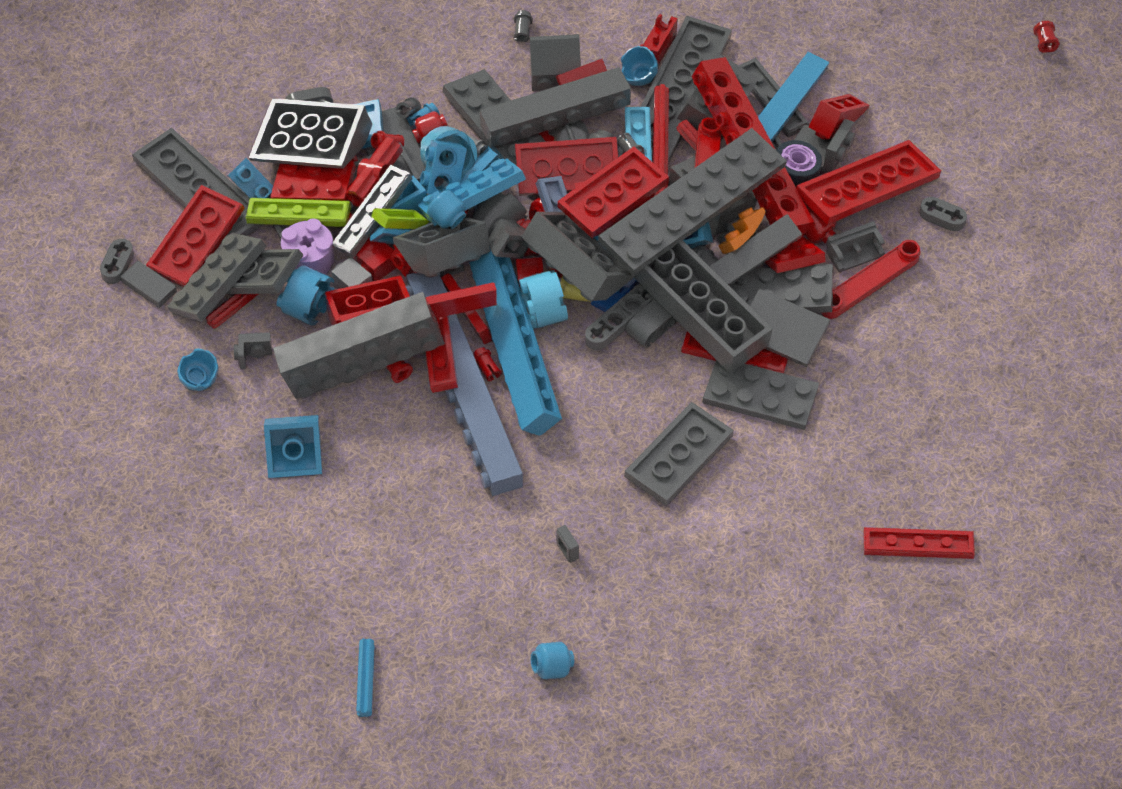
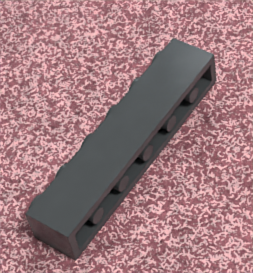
[480,67,631,148]

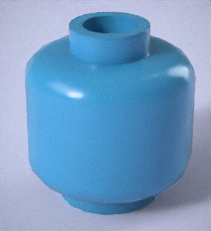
[427,190,466,229]
[530,642,574,680]

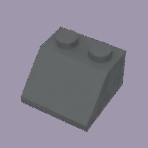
[530,34,581,91]

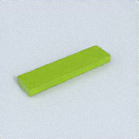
[246,198,351,227]

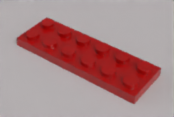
[796,140,942,225]

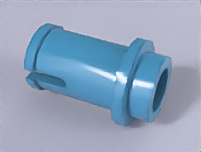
[407,103,440,130]

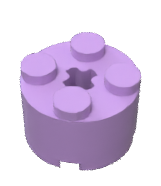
[281,219,334,274]

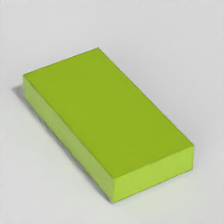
[371,208,429,229]

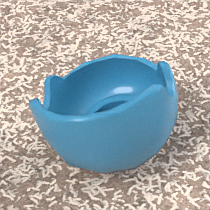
[621,46,658,86]
[177,348,219,391]

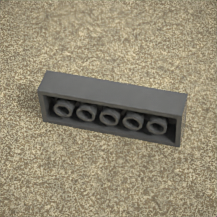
[634,240,773,373]
[273,292,445,399]

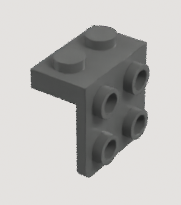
[795,119,855,173]

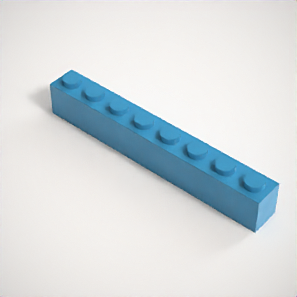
[469,246,562,436]

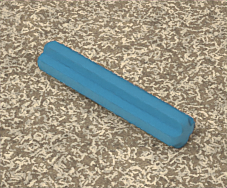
[356,638,375,717]

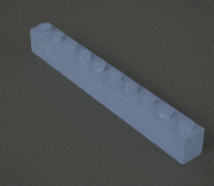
[406,273,523,496]

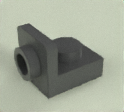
[234,333,272,369]

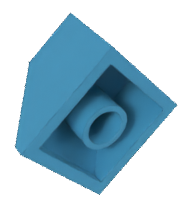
[264,415,322,478]

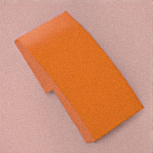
[718,207,765,254]

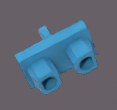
[227,158,273,198]

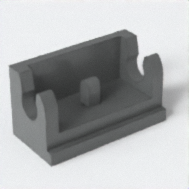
[826,221,885,273]

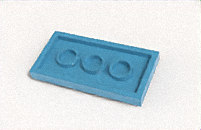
[417,159,526,226]

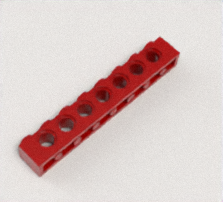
[691,57,814,236]

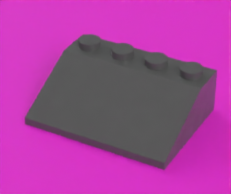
[249,98,373,169]

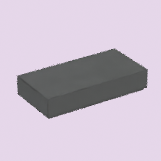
[120,261,177,308]

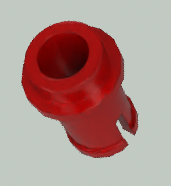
[371,131,404,149]
[473,347,502,382]

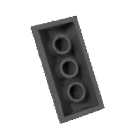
[521,212,636,301]

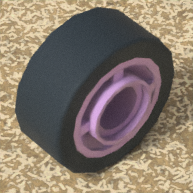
[776,140,822,187]

